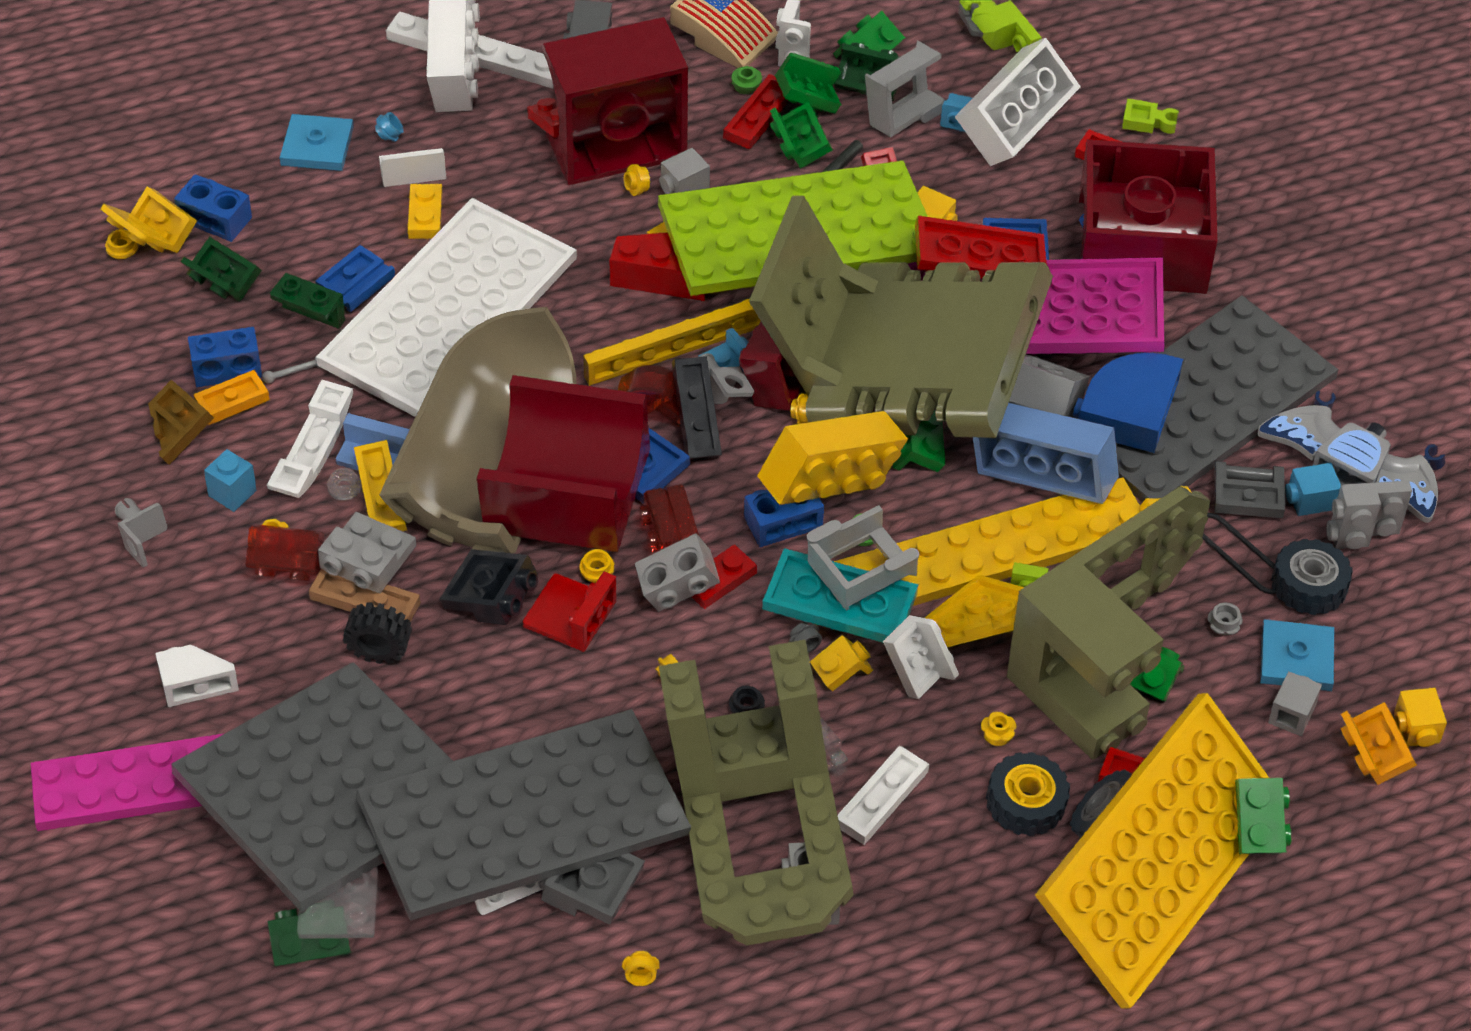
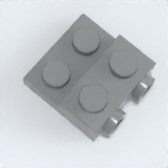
[1326,480,1412,549]
[318,512,416,594]

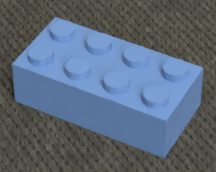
[973,403,1119,504]

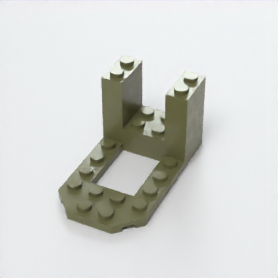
[1007,486,1210,760]
[659,640,854,946]

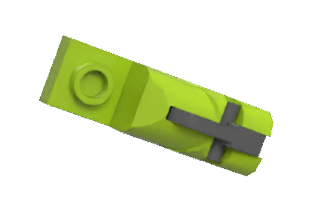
[958,0,1042,53]

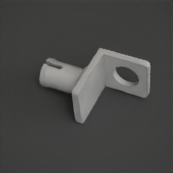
[699,353,754,404]
[115,498,167,568]

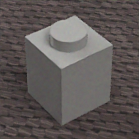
[659,148,710,194]
[1268,671,1322,737]

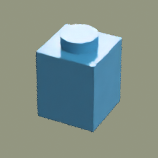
[204,449,257,512]
[1285,463,1341,516]

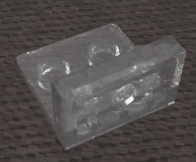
[297,868,381,938]

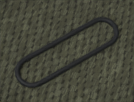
[1202,513,1277,594]

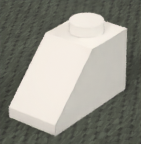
[155,645,239,707]

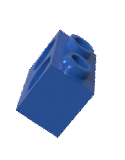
[174,174,252,242]
[188,327,262,388]
[744,489,824,547]

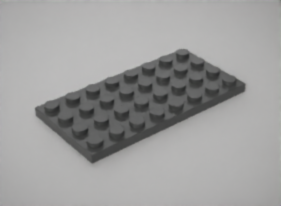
[1071,296,1339,502]
[356,709,691,921]

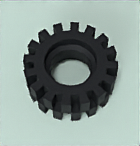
[343,602,412,664]

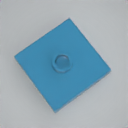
[280,114,354,171]
[1260,619,1334,691]

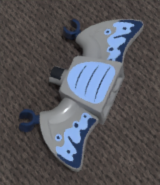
[1257,391,1445,523]

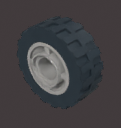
[1271,539,1353,615]

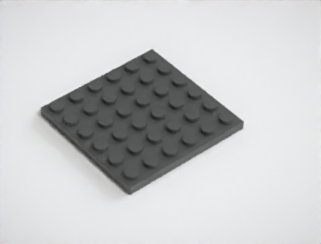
[171,662,453,912]

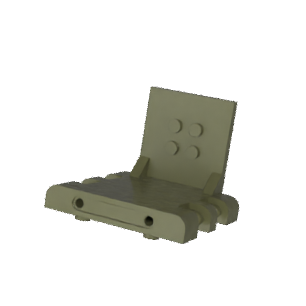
[749,196,1053,438]

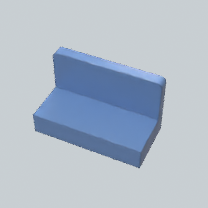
[336,413,410,470]

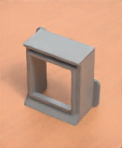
[865,40,944,137]
[807,505,919,611]

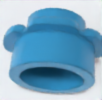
[375,112,404,142]

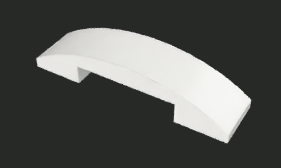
[267,380,353,498]

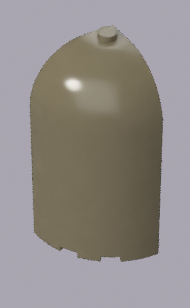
[379,307,577,554]

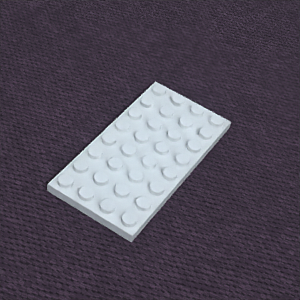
[316,198,577,417]

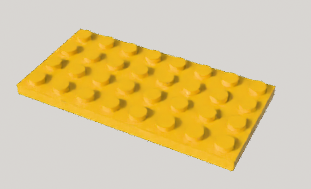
[1035,693,1269,1009]

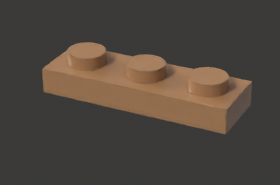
[309,568,421,622]

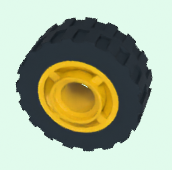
[986,752,1070,836]

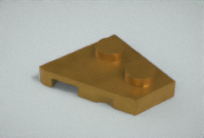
[148,379,214,465]

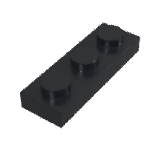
[671,356,722,460]

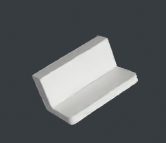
[379,148,446,187]

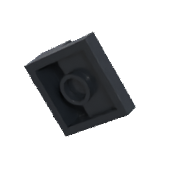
[439,549,538,625]

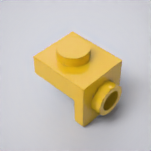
[810,635,873,691]

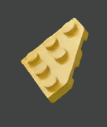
[924,575,1024,647]

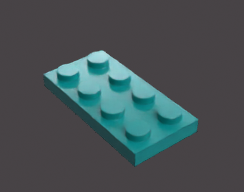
[762,548,918,643]

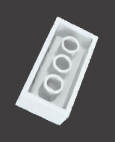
[427,0,480,112]
[955,38,1081,166]

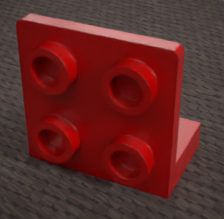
[523,571,617,652]

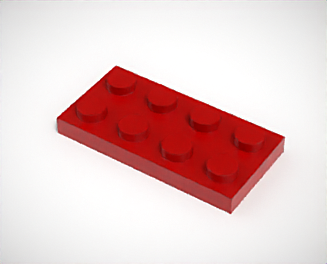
[915,215,1047,279]

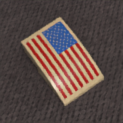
[670,0,778,68]

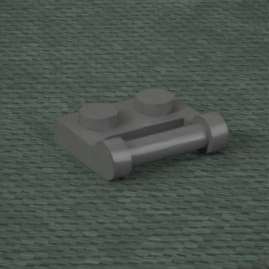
[1214,461,1285,518]

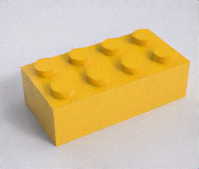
[757,411,908,505]

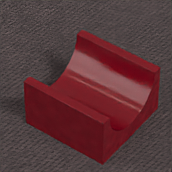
[543,17,688,186]
[1079,140,1218,294]
[476,375,650,552]

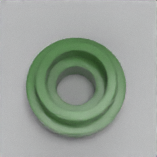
[732,66,762,94]

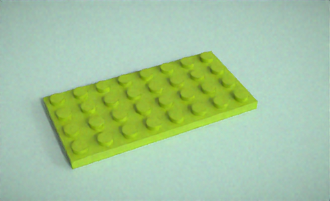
[658,160,928,296]

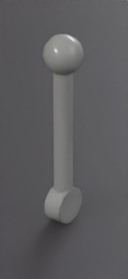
[262,357,321,384]

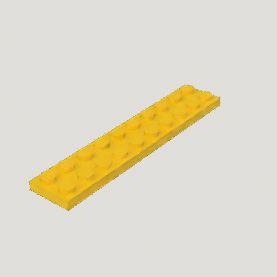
[833,477,1141,630]

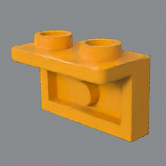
[1340,702,1417,785]

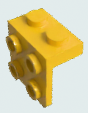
[100,186,197,253]

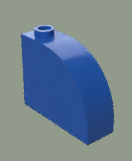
[1073,353,1183,453]

